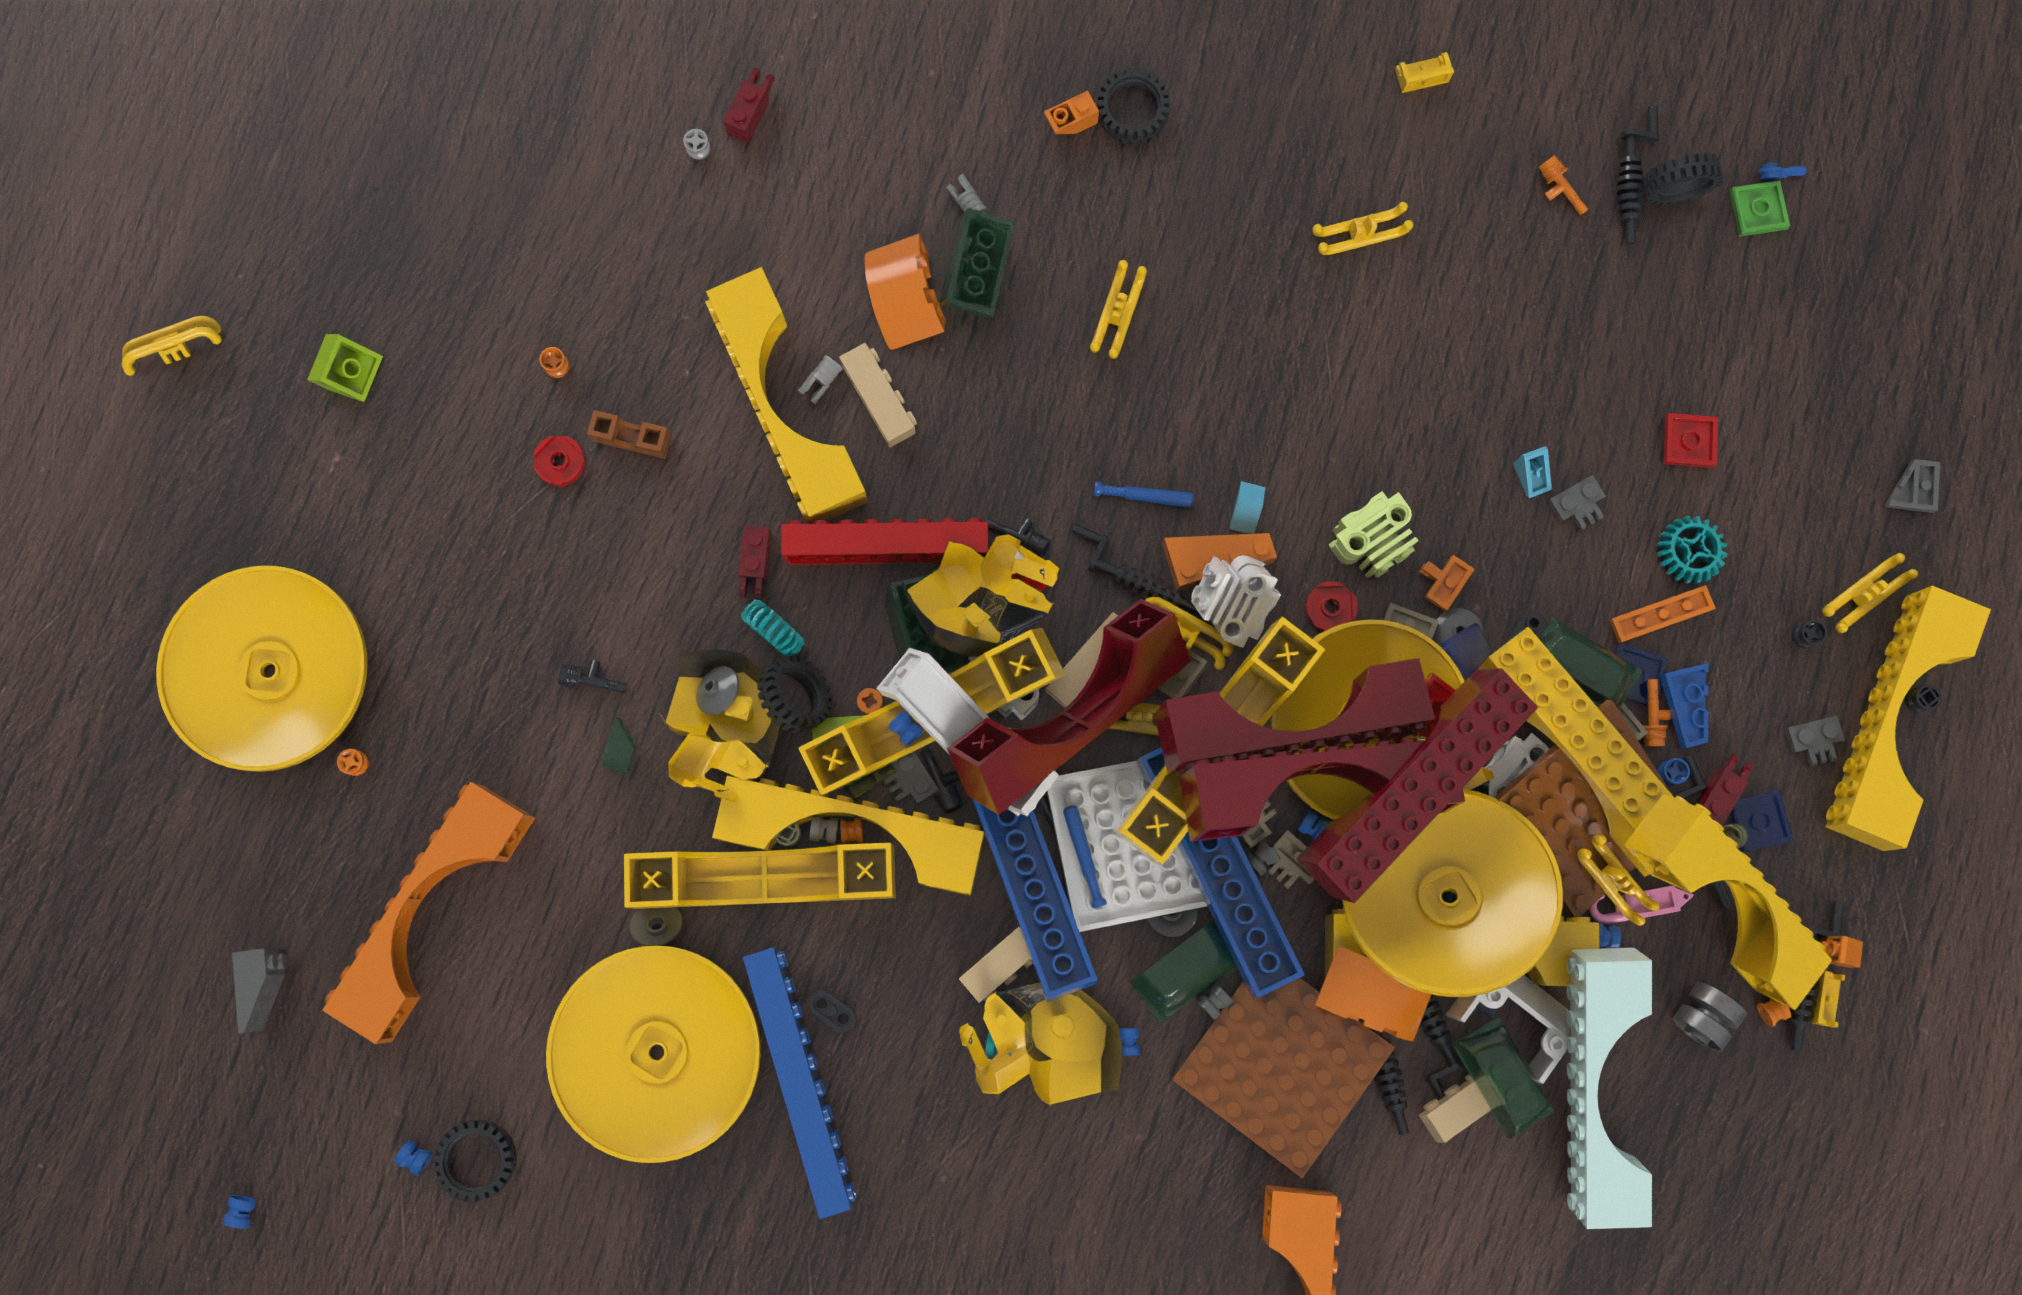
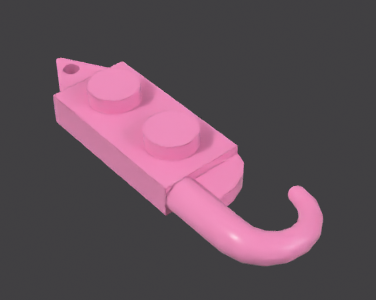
[1589,885,1693,924]

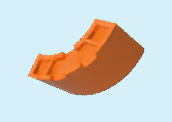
[865,234,946,350]
[1315,947,1431,1041]

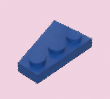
[1660,663,1709,749]

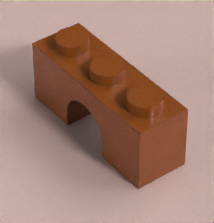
[587,410,672,459]

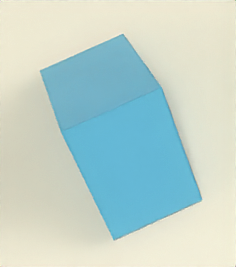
[1513,446,1552,498]
[1229,481,1265,534]

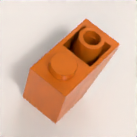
[1044,91,1099,134]
[1819,936,1863,968]

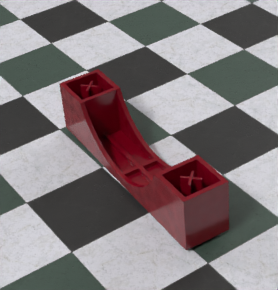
[947,599,1191,815]
[1154,658,1435,777]
[1296,668,1538,903]
[1179,737,1465,842]

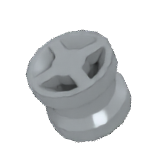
[683,129,711,160]

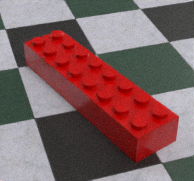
[781,518,988,565]

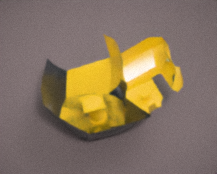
[901,534,1059,657]
[959,983,1122,1106]

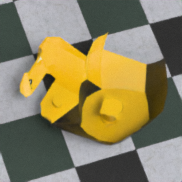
[658,650,781,801]

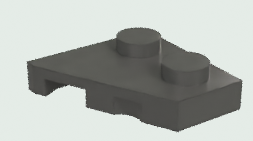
[1885,459,1940,513]

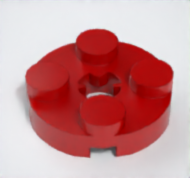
[534,436,586,487]
[1305,581,1358,632]

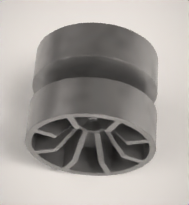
[1672,982,1747,1052]

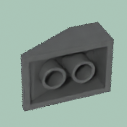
[232,948,287,1034]

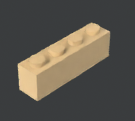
[839,343,917,448]
[1045,612,1118,708]
[959,927,1032,1003]
[1419,1055,1528,1143]

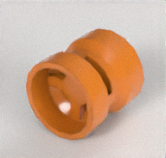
[539,347,570,378]

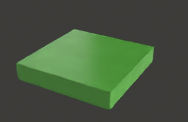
[1729,180,1790,237]

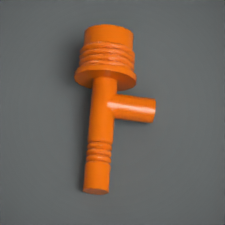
[1538,155,1588,215]
[1643,679,1672,746]

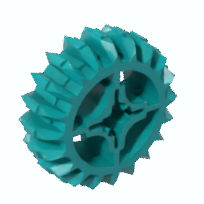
[1657,516,1728,584]
[741,600,805,657]

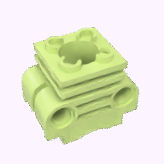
[1328,491,1418,579]

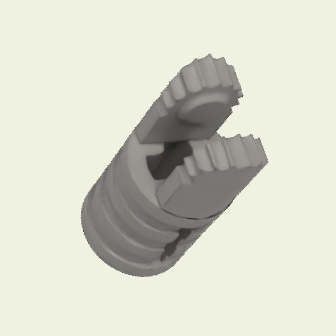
[946,174,988,223]
[798,355,842,404]

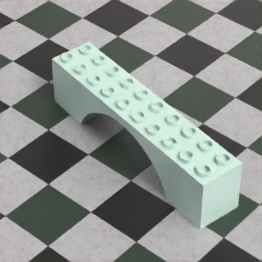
[1567,948,1652,1229]

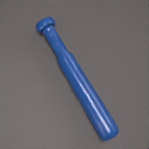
[1094,481,1194,508]
[1063,805,1107,909]

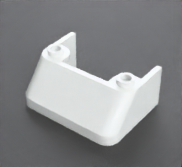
[1446,975,1570,1084]

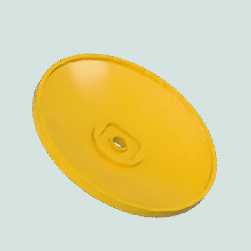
[156,566,367,772]
[1269,620,1464,820]
[1342,789,1563,997]
[546,946,761,1163]

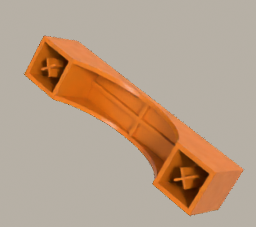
[322,782,535,1044]
[1262,1185,1341,1295]

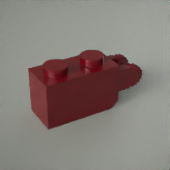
[723,67,775,143]
[738,525,773,600]
[1694,753,1753,826]

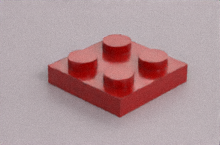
[1663,413,1718,468]

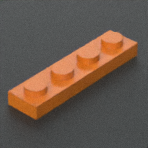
[1609,585,1716,643]

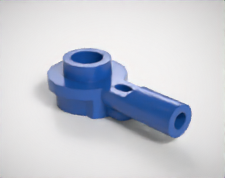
[1758,163,1807,180]

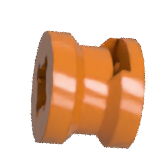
[857,688,884,715]
[337,749,369,776]
[840,817,864,845]
[1757,998,1791,1027]

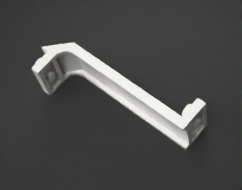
[876,648,1058,816]

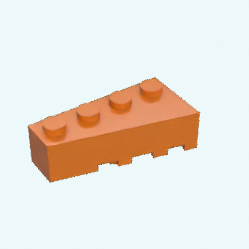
[1162,533,1277,590]

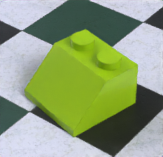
[307,334,383,402]

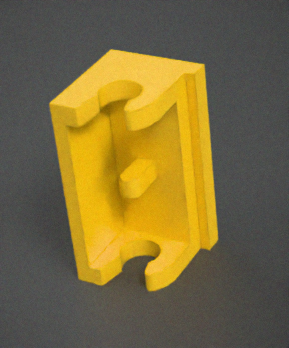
[1395,52,1454,93]
[1806,971,1845,1028]

